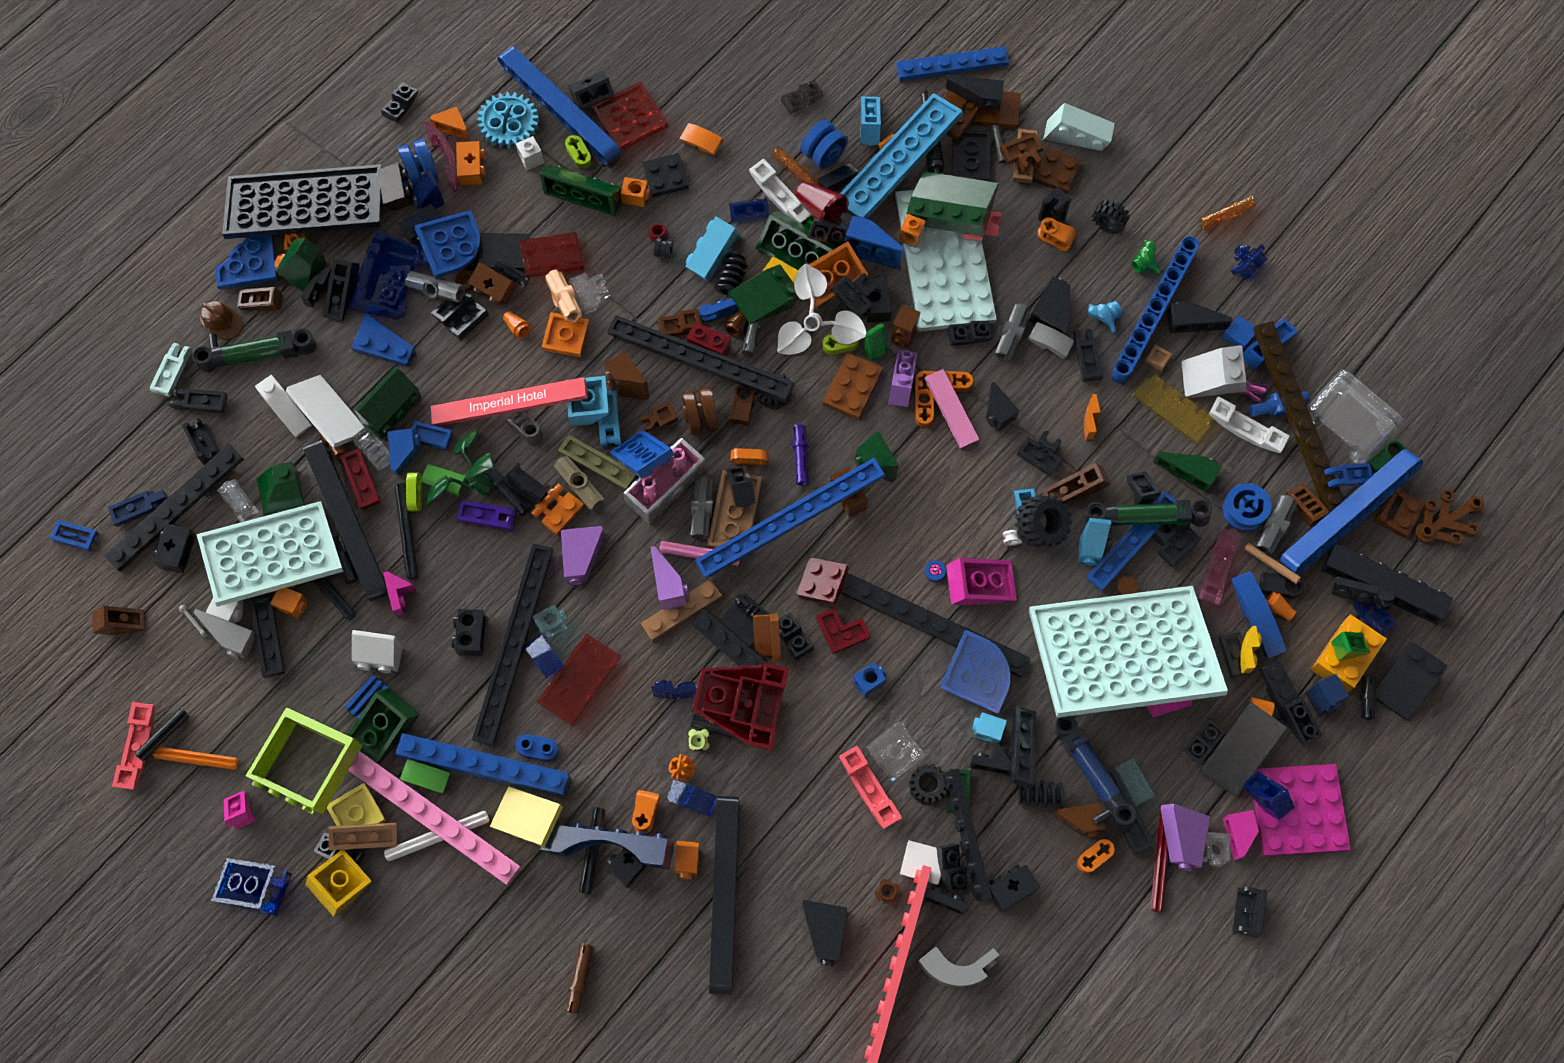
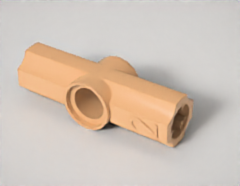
[546,270,582,323]

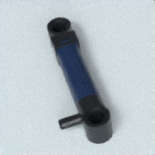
[1055,716,1136,831]

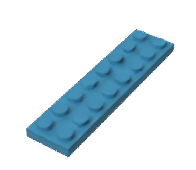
[840,93,963,218]

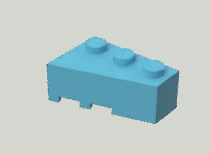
[685,217,742,282]

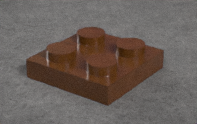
[1032,147,1082,194]

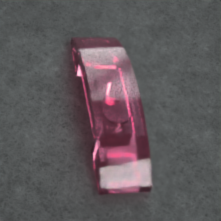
[423,121,459,192]
[1198,528,1241,606]

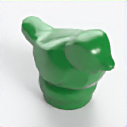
[1131,240,1161,275]

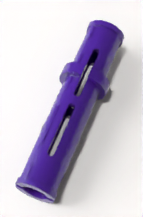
[792,424,809,486]

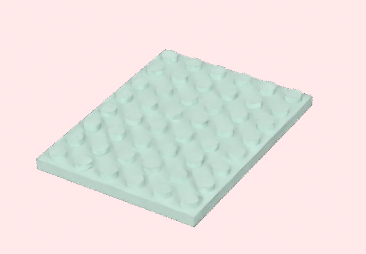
[1029,586,1228,718]

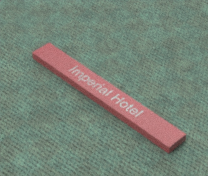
[431,377,588,426]

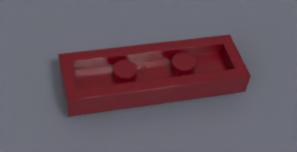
[340,448,381,510]

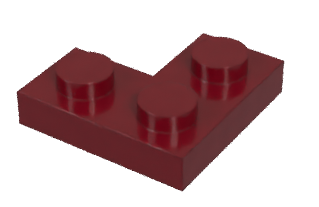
[815,608,871,655]

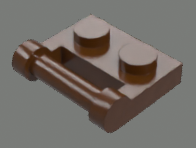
[1374,488,1425,539]

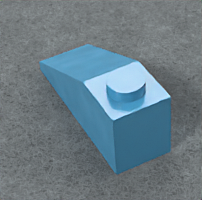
[860,96,881,146]
[1078,518,1111,566]

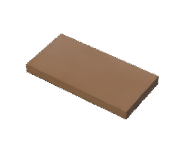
[707,470,762,549]

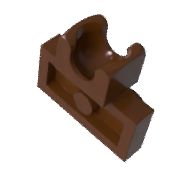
[1000,133,1043,174]

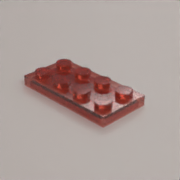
[537,633,621,726]

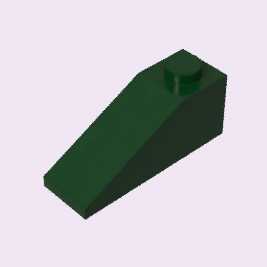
[1153,452,1222,493]

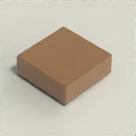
[1145,344,1172,372]

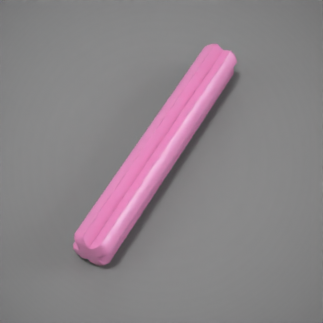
[660,541,740,566]

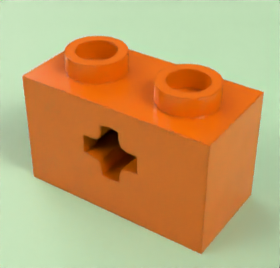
[456,141,486,186]

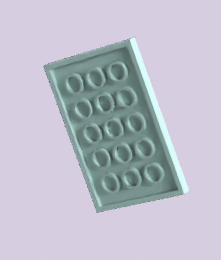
[197,501,343,607]

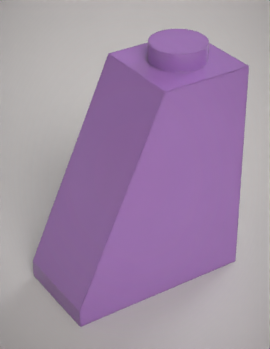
[561,526,604,585]
[1161,804,1210,871]

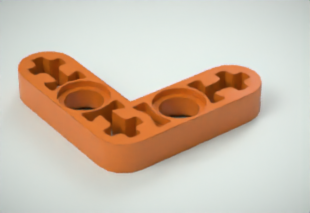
[915,371,973,428]

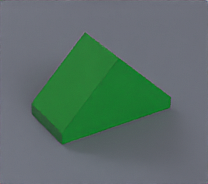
[1331,631,1370,661]

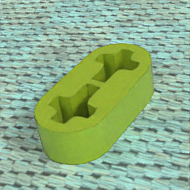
[565,135,592,169]
[823,334,859,355]
[406,473,422,511]

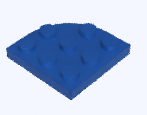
[415,210,480,278]
[940,630,1010,713]

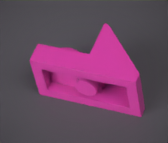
[383,572,416,617]
[224,791,255,829]

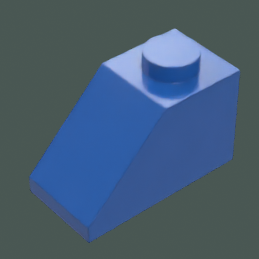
[388,429,421,475]

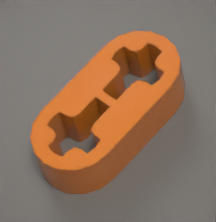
[730,448,769,466]
[1077,839,1115,873]

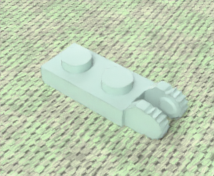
[150,343,191,397]

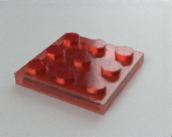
[591,81,668,150]

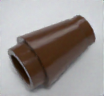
[725,309,747,337]

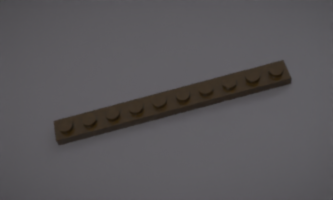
[1252,321,1344,512]

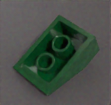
[728,264,800,325]
[347,688,420,765]

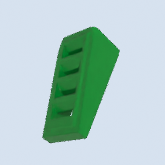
[864,323,888,361]

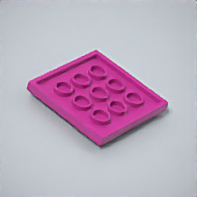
[1250,764,1351,857]

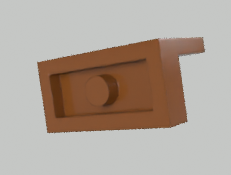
[753,614,781,661]

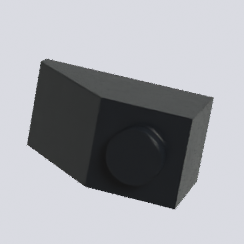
[986,382,1019,432]
[726,465,756,507]

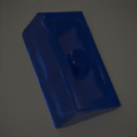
[728,198,769,222]

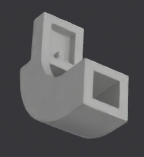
[917,947,999,988]

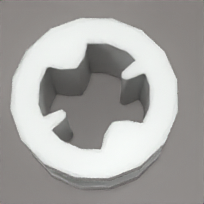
[1003,530,1022,546]

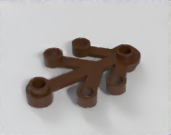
[1415,489,1484,546]

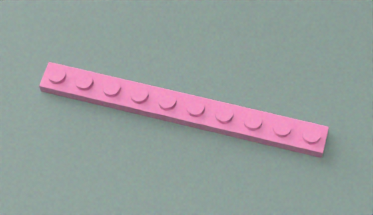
[348,751,521,886]

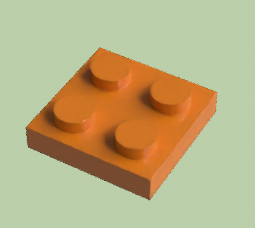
[541,312,590,357]

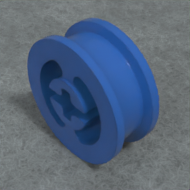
[1222,483,1272,532]

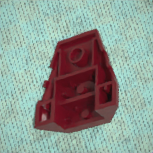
[692,663,789,751]

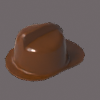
[200,301,243,340]

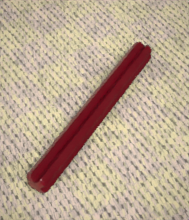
[1150,804,1169,913]

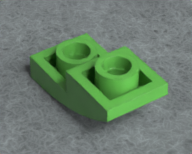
[399,759,450,794]

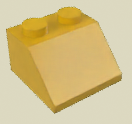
[305,849,371,917]

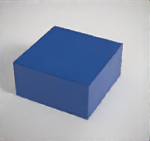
[1222,315,1255,350]

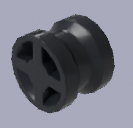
[654,237,673,259]

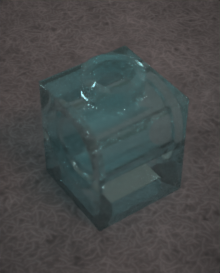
[533,605,567,640]

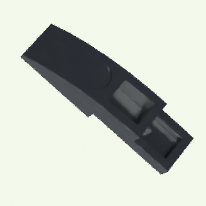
[1259,660,1323,746]

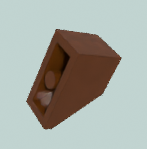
[92,606,145,635]
[1055,803,1106,838]

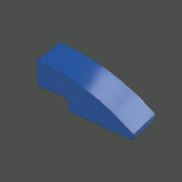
[1243,318,1298,371]

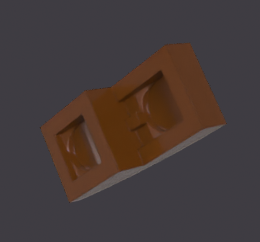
[657,309,702,337]

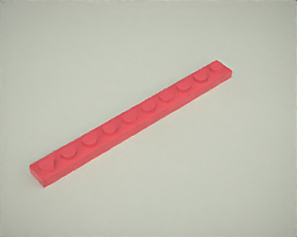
[864,865,932,1063]

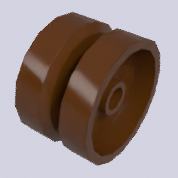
[682,387,719,436]

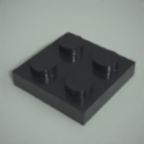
[642,153,689,198]

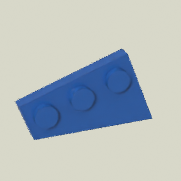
[351,314,415,367]

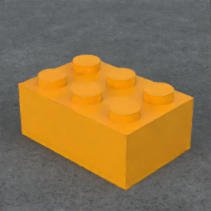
[1310,614,1387,693]

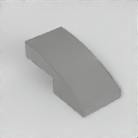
[1028,322,1074,359]

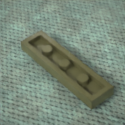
[558,435,637,491]

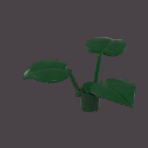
[425,428,495,509]

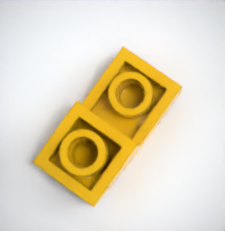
[1241,626,1262,674]

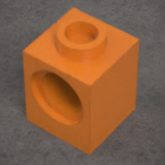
[620,177,651,207]
[899,214,926,248]
[270,588,308,619]

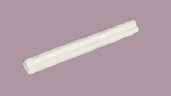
[384,811,489,861]

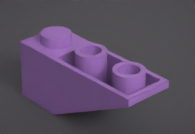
[888,350,917,407]

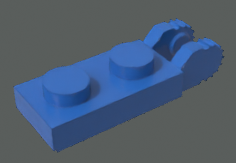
[699,298,739,323]
[1324,463,1373,487]

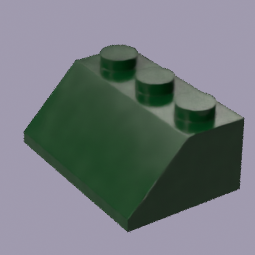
[355,366,421,439]

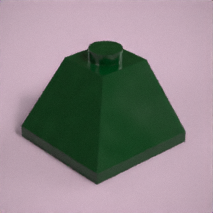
[275,238,327,292]
[854,431,898,481]
[257,461,305,516]

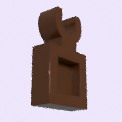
[640,401,678,432]

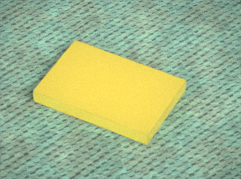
[490,787,563,847]

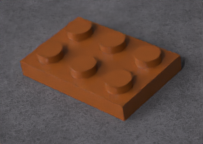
[822,353,883,420]

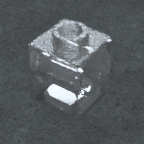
[1203,832,1230,867]

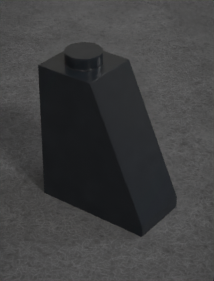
[1029,276,1071,335]
[802,900,847,966]

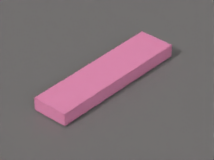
[925,369,979,449]

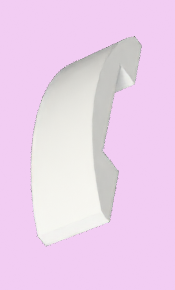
[749,158,811,223]
[1209,396,1289,453]

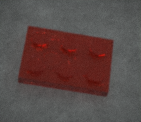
[519,232,584,278]

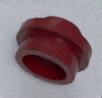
[648,223,668,242]

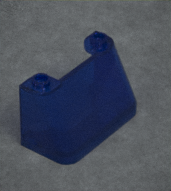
[348,229,424,320]

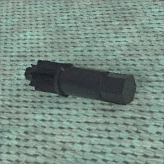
[333,536,358,584]

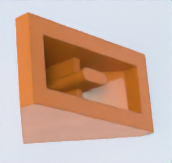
[430,106,469,141]

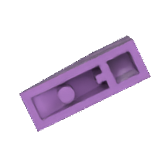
[651,546,689,610]

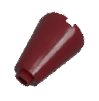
[795,182,849,223]

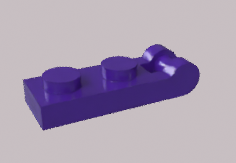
[456,500,518,532]

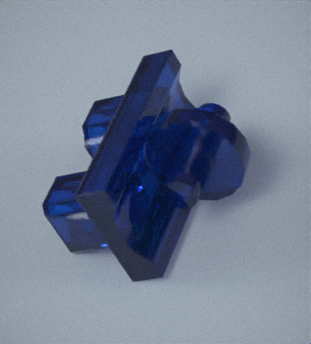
[1231,244,1268,279]

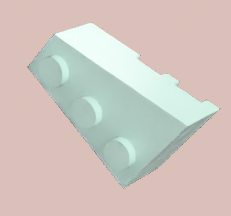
[1044,103,1115,151]

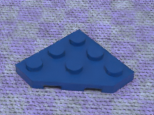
[215,235,278,290]

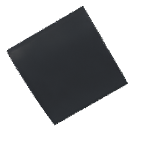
[431,292,489,340]

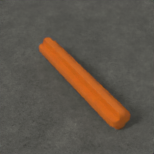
[153,747,239,770]

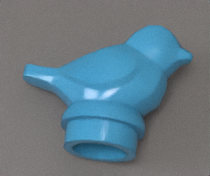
[1088,301,1123,333]

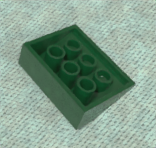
[906,171,998,236]

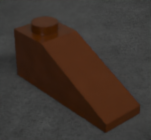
[1042,463,1111,504]

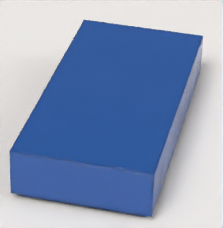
[412,421,454,451]

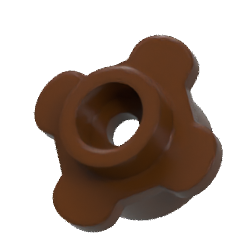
[875,879,900,905]

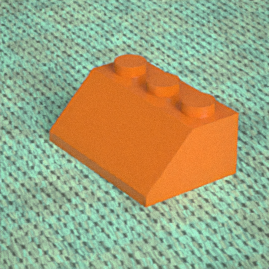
[809,242,868,308]

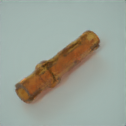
[771,146,819,186]
[1199,196,1256,230]

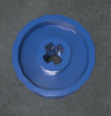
[800,119,848,170]
[397,138,439,188]

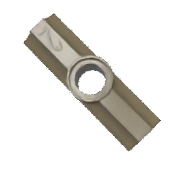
[553,456,605,512]

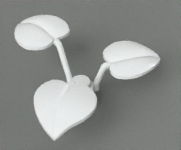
[777,264,866,355]

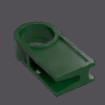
[1367,440,1405,474]

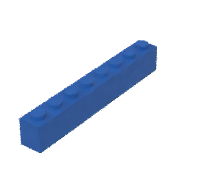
[396,733,571,799]

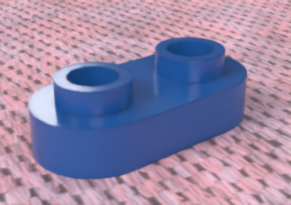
[515,734,559,761]

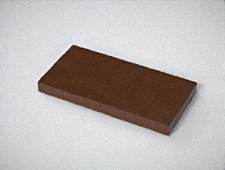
[945,89,1021,129]

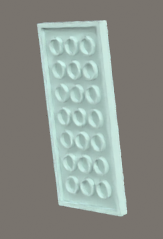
[895,190,996,332]

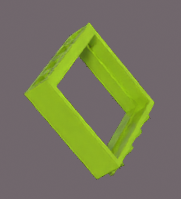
[246,707,363,815]

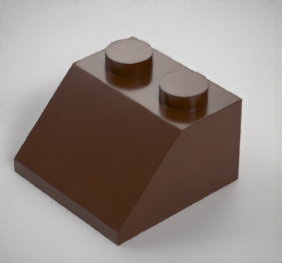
[604,352,649,400]

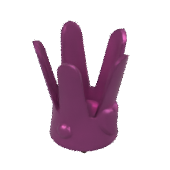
[1239,380,1268,403]

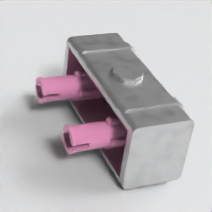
[623,438,706,524]

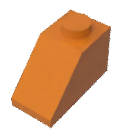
[675,841,701,879]

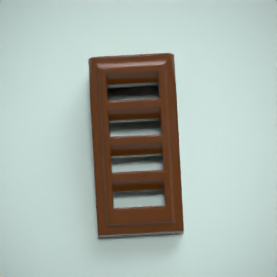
[237,287,282,311]
[1286,483,1330,526]

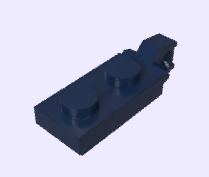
[108,490,168,527]

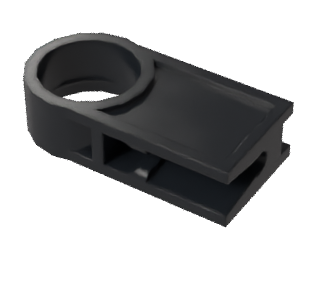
[1259,572,1304,599]

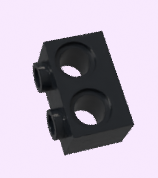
[451,609,486,656]

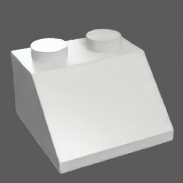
[352,630,403,673]

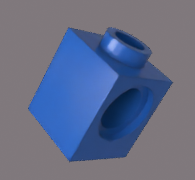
[852,662,887,698]

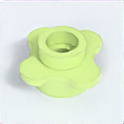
[688,729,710,750]

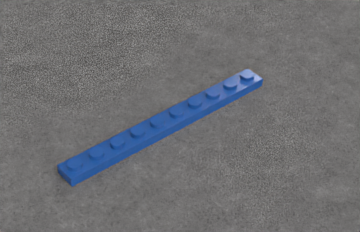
[695,458,885,579]

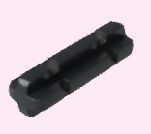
[494,259,530,288]

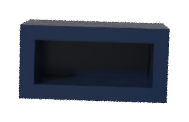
[1305,674,1349,715]

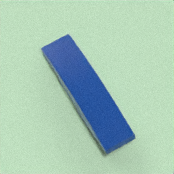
[1231,572,1287,658]

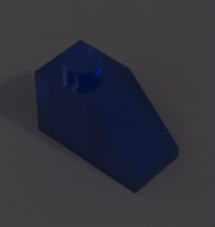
[412,170,445,209]
[1242,771,1295,820]

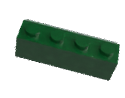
[539,165,622,216]
[756,211,840,271]

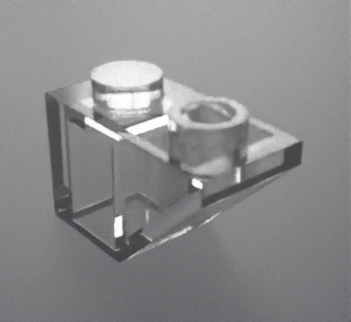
[217,479,259,522]

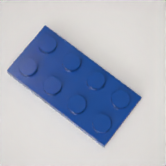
[610,430,675,478]

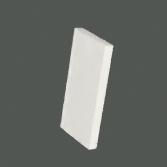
[286,375,368,448]

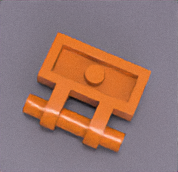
[531,483,585,536]

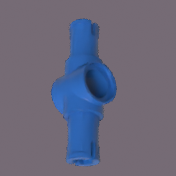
[1249,391,1310,417]

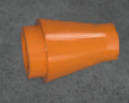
[503,311,531,338]
[1266,592,1296,621]

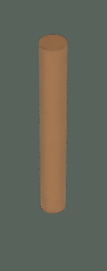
[1244,543,1301,584]

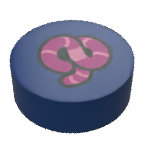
[925,560,946,582]

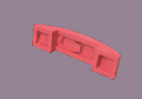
[112,702,155,790]
[839,746,902,830]

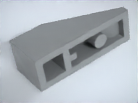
[194,609,256,659]

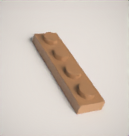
[641,579,722,642]

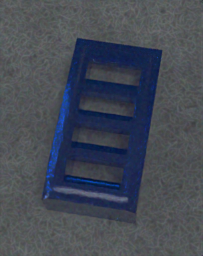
[1352,601,1398,635]

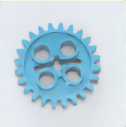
[477,92,539,149]

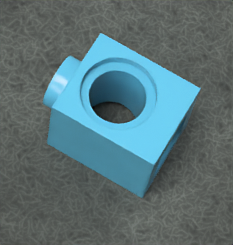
[972,712,1007,744]

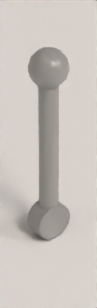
[179,605,208,638]

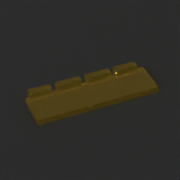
[1132,374,1212,443]

